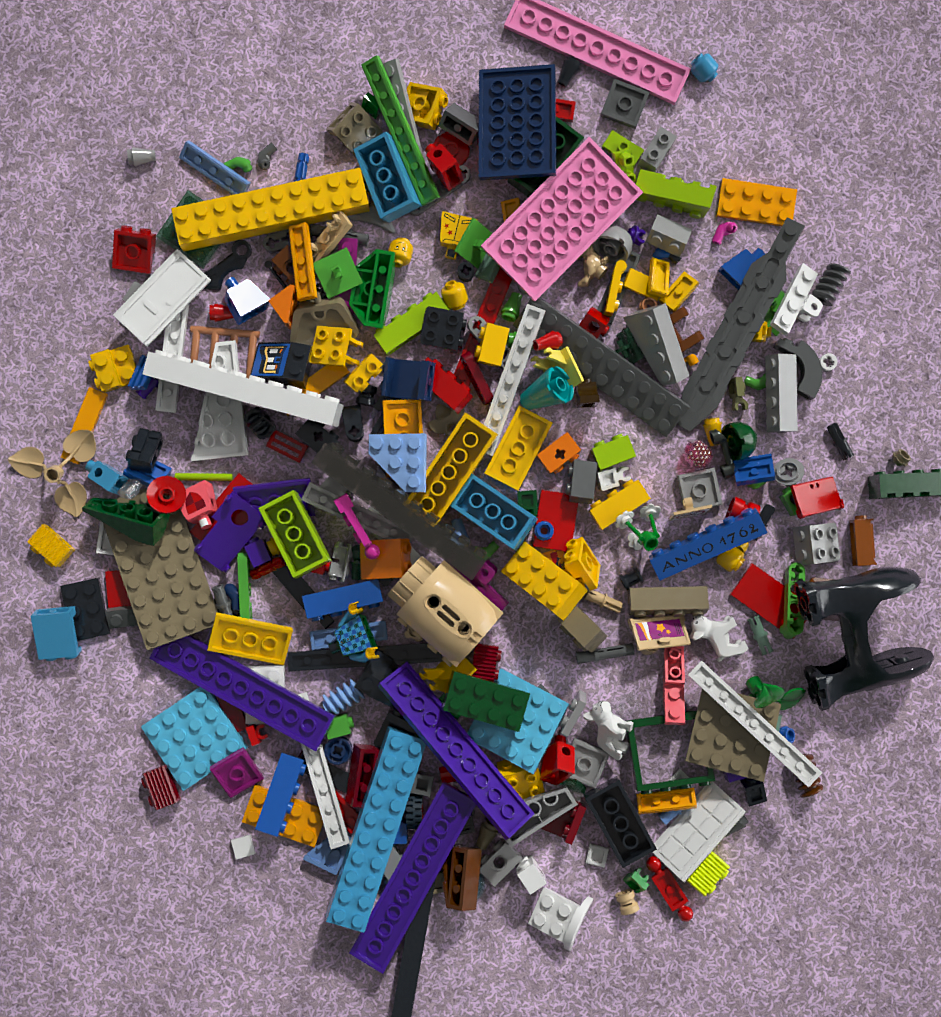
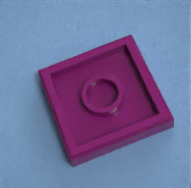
[210,747,264,799]

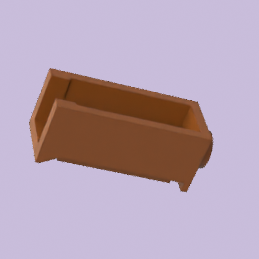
[849,515,877,566]

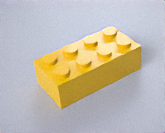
[501,541,588,621]

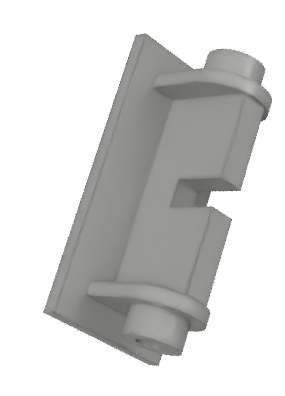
[328,541,353,582]

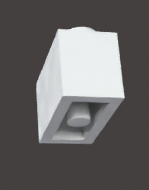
[516,855,547,895]

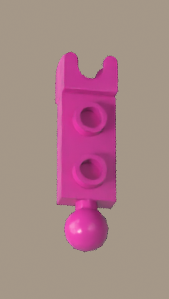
[334,493,380,559]

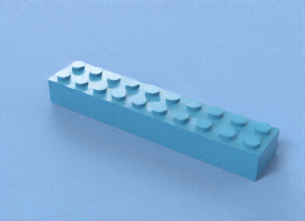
[325,726,426,933]

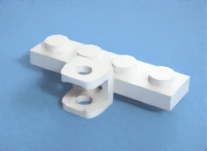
[770,263,823,335]

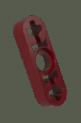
[460,351,493,405]

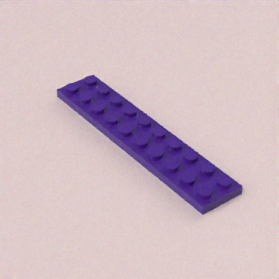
[149,636,335,751]
[377,662,535,840]
[349,781,476,974]

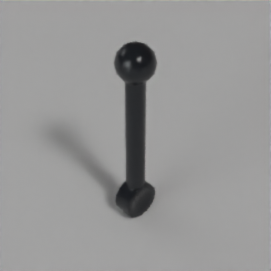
[264,261,287,289]

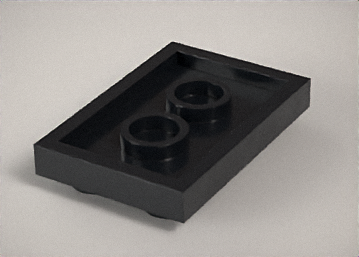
[60,578,111,641]

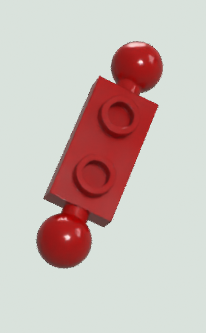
[646,856,693,922]

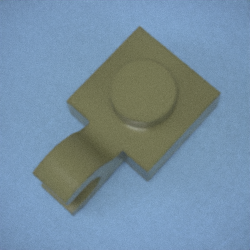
[728,377,748,411]

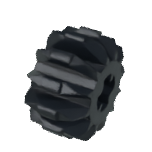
[244,406,276,440]

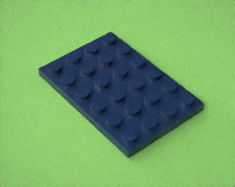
[479,64,556,181]

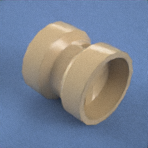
[615,889,640,915]

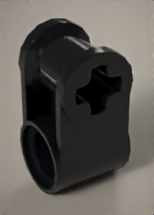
[342,404,364,442]

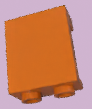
[360,539,412,579]

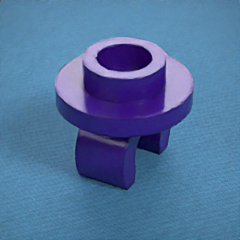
[627,225,646,246]

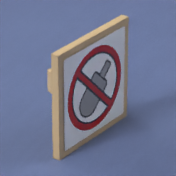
[669,497,712,521]

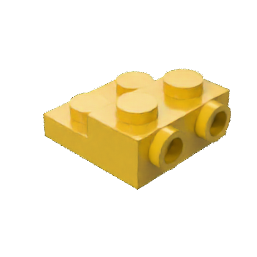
[407,82,448,130]
[88,344,137,393]
[343,353,383,393]
[564,537,601,591]

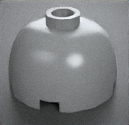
[593,226,633,264]

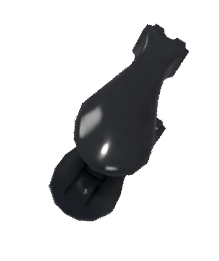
[794,567,934,711]

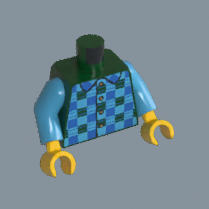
[328,601,379,663]

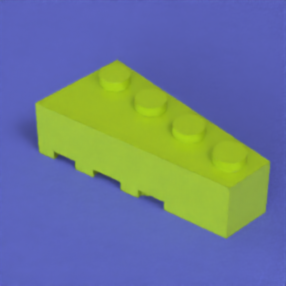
[635,169,717,219]

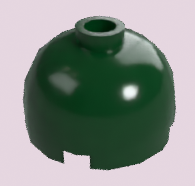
[721,422,757,461]

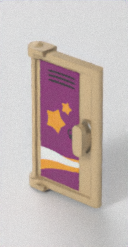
[628,615,691,651]

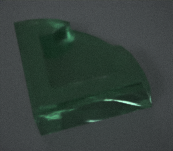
[560,778,586,794]

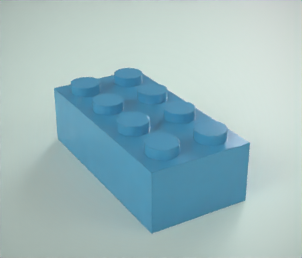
[353,132,422,223]
[450,474,538,550]

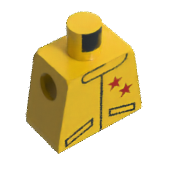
[440,211,478,260]

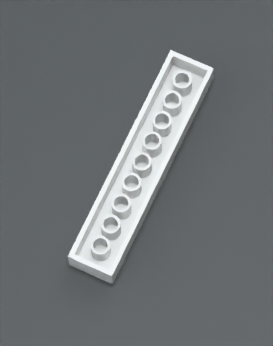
[143,350,344,427]

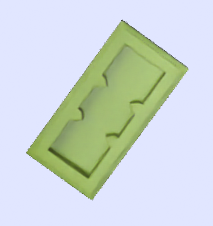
[602,130,644,167]

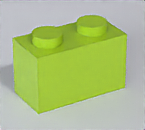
[591,433,636,471]

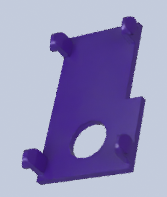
[194,491,267,573]

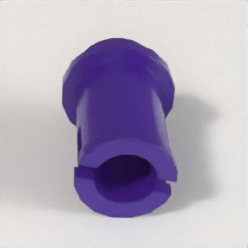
[136,377,159,399]

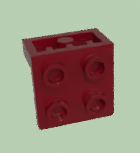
[540,790,587,845]

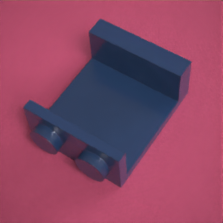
[380,357,436,401]

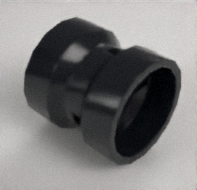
[355,385,377,407]

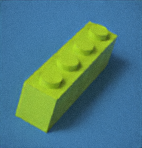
[374,291,449,356]

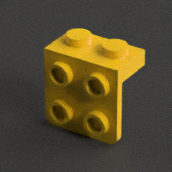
[496,759,545,799]

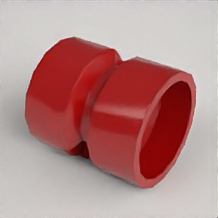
[726,496,761,518]

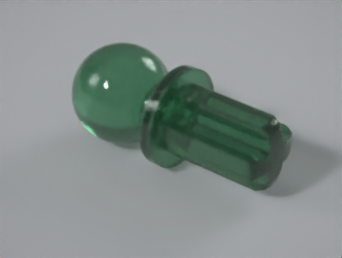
[350,545,362,580]

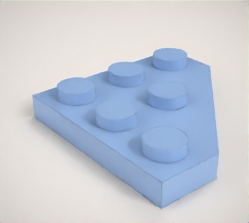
[369,433,427,493]

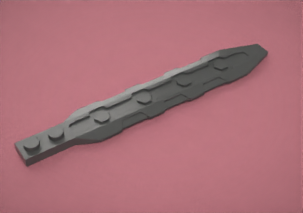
[678,218,805,432]

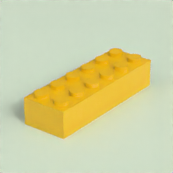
[400,413,499,531]

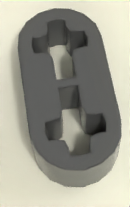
[263,229,291,253]

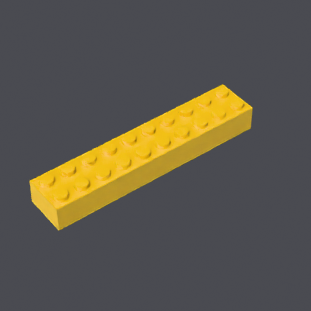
[171,168,370,252]

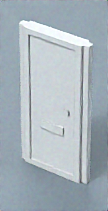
[113,249,211,347]
[653,781,746,882]

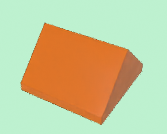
[268,284,298,330]

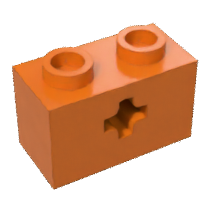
[536,432,581,475]

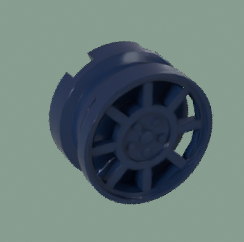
[324,736,353,765]

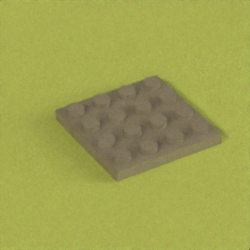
[685,689,781,782]

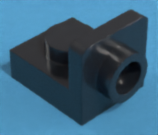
[740,778,767,807]

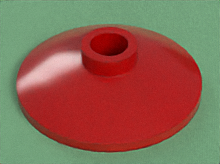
[146,476,186,514]

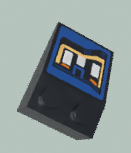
[250,342,312,389]

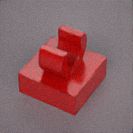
[246,724,269,746]

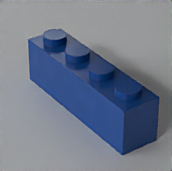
[302,579,383,622]
[255,753,307,837]

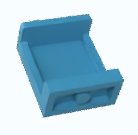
[31,606,82,661]

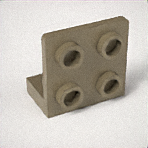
[326,102,383,157]

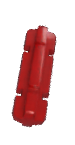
[249,557,285,580]

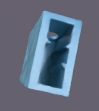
[85,460,134,496]

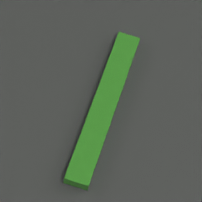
[361,55,440,206]

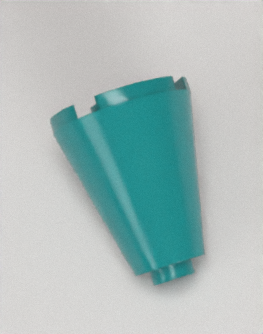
[520,366,574,410]

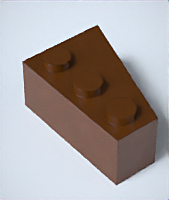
[441,844,482,911]

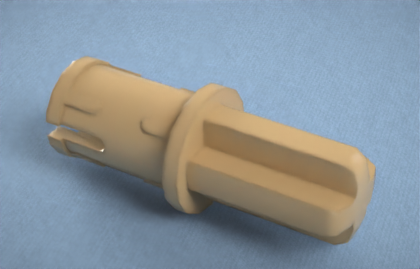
[584,588,623,613]

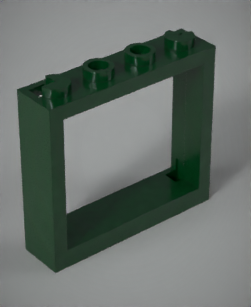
[625,711,715,794]

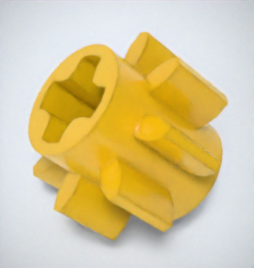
[752,321,772,343]

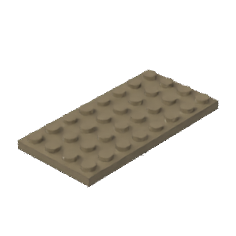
[103,488,219,651]

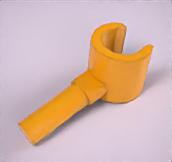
[684,354,699,367]

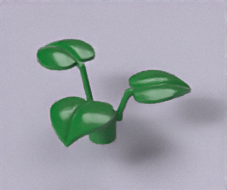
[745,676,806,710]

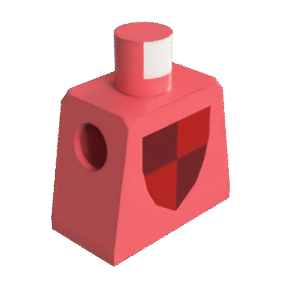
[180,480,217,530]

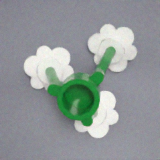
[615,504,661,552]

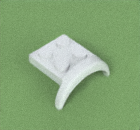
[528,887,593,951]

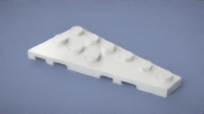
[191,340,249,461]

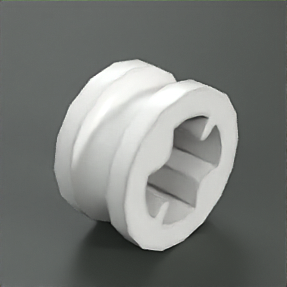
[819,353,837,371]

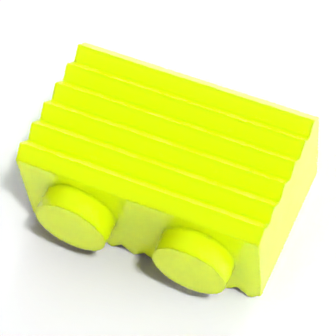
[686,851,730,897]

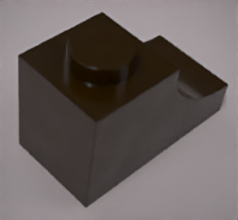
[576,379,600,408]

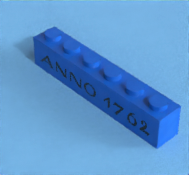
[649,508,768,581]

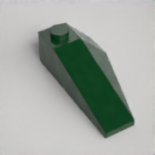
[82,498,171,546]

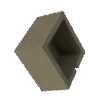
[557,605,608,653]

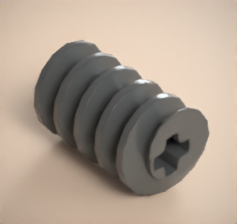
[812,263,851,306]

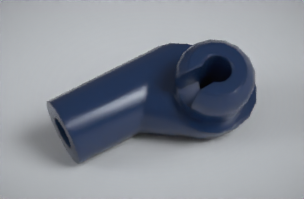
[224,583,240,610]

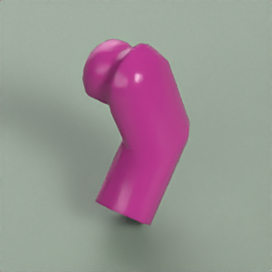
[712,222,737,245]

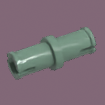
[747,615,774,656]

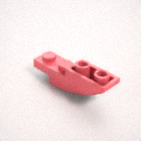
[663,646,685,725]

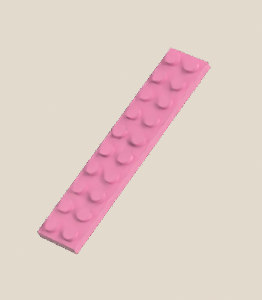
[504,0,691,105]

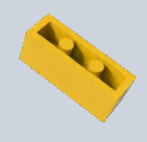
[588,479,651,530]

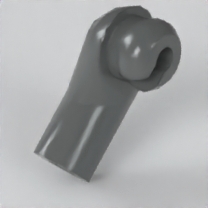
[258,142,277,170]

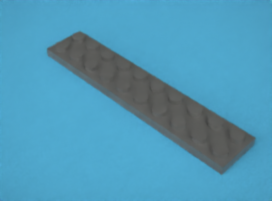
[513,297,690,437]

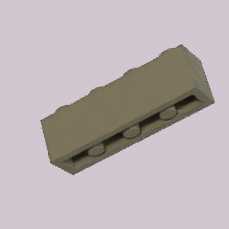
[628,586,709,618]

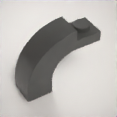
[773,338,822,400]

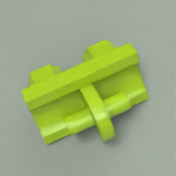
[612,147,636,182]

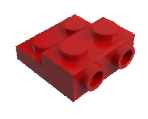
[112,225,156,274]

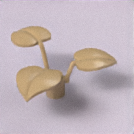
[8,430,96,517]

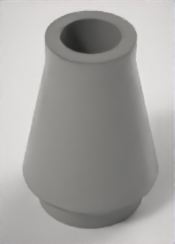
[127,147,156,167]

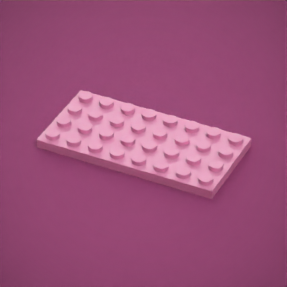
[480,136,643,302]

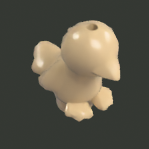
[577,243,609,287]

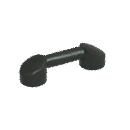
[709,429,735,480]

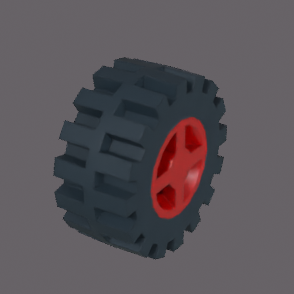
[406,793,423,829]

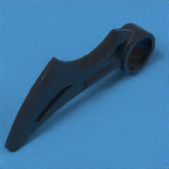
[204,240,252,290]

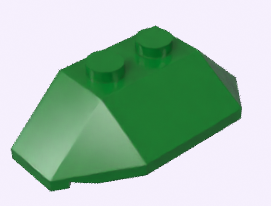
[349,249,396,329]

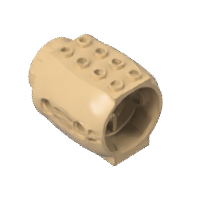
[388,556,503,667]

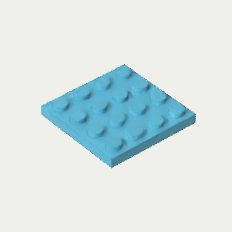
[467,668,570,774]
[141,687,248,791]

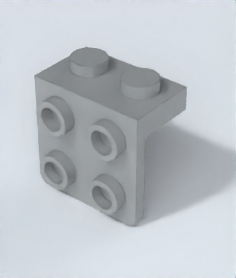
[792,523,840,565]

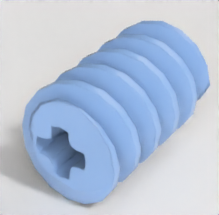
[322,679,365,714]

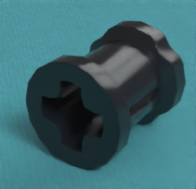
[457,262,474,282]
[619,567,644,591]

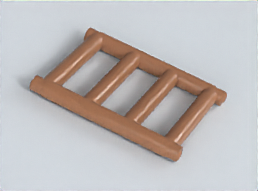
[190,326,260,379]

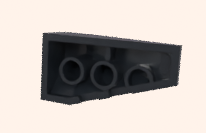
[354,650,399,710]

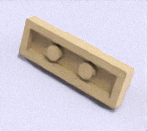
[311,211,353,263]

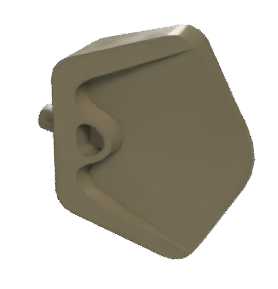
[290,292,360,347]

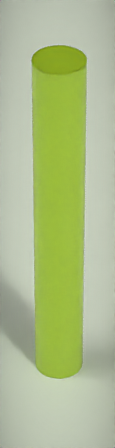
[175,473,233,481]

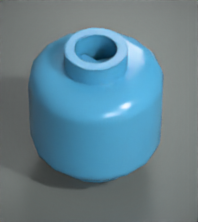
[690,53,719,83]

